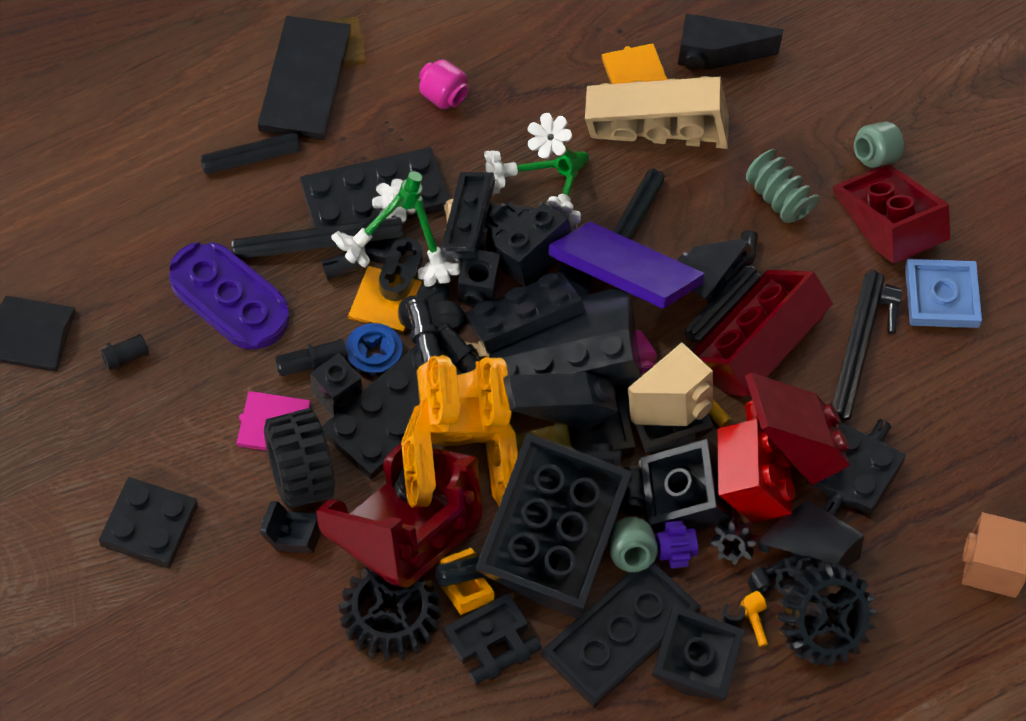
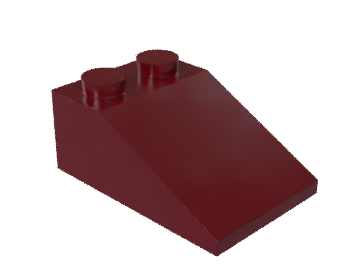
[833,164,950,264]
[745,372,850,485]

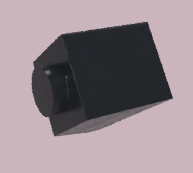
[677,239,752,304]

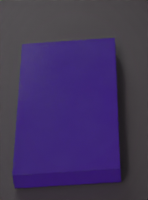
[548,222,705,309]

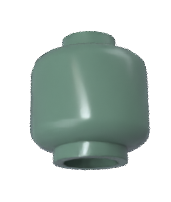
[854,121,904,168]
[607,517,658,572]

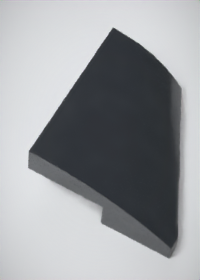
[758,500,864,567]

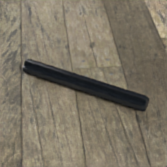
[231,217,404,259]
[832,270,885,423]

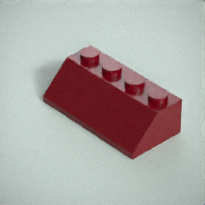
[692,269,833,397]

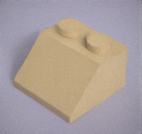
[628,343,713,426]

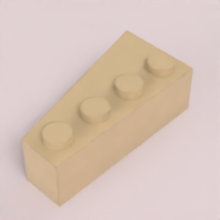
[585,76,729,149]

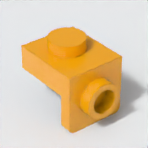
[440,548,494,615]

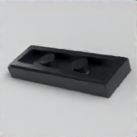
[440,172,496,258]

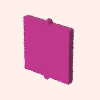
[236,391,311,451]

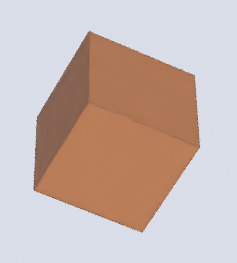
[962,512,1026,598]

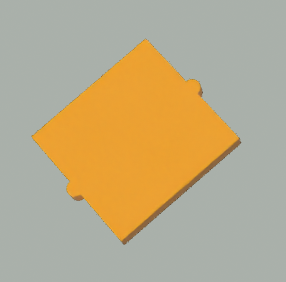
[601,44,667,84]
[348,266,422,334]

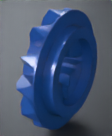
[345,323,402,377]

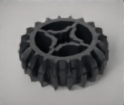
[775,562,878,666]
[339,567,442,662]

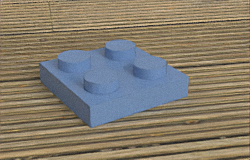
[905,259,982,328]

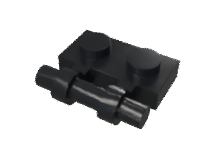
[443,593,541,685]

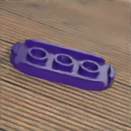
[169,242,289,349]

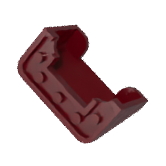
[316,443,483,588]

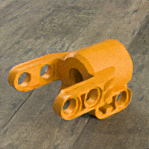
[401,355,518,507]

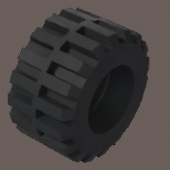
[264,408,335,509]

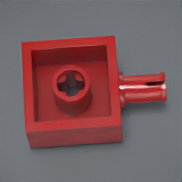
[717,401,795,523]

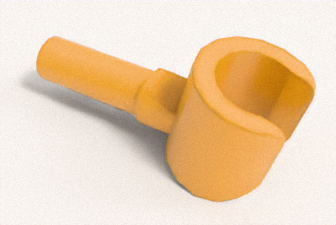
[740,591,768,647]

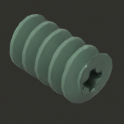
[746,149,820,223]

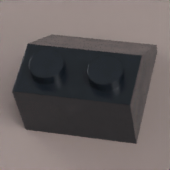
[641,439,733,530]

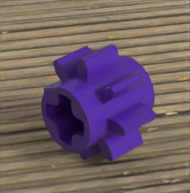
[656,520,698,569]

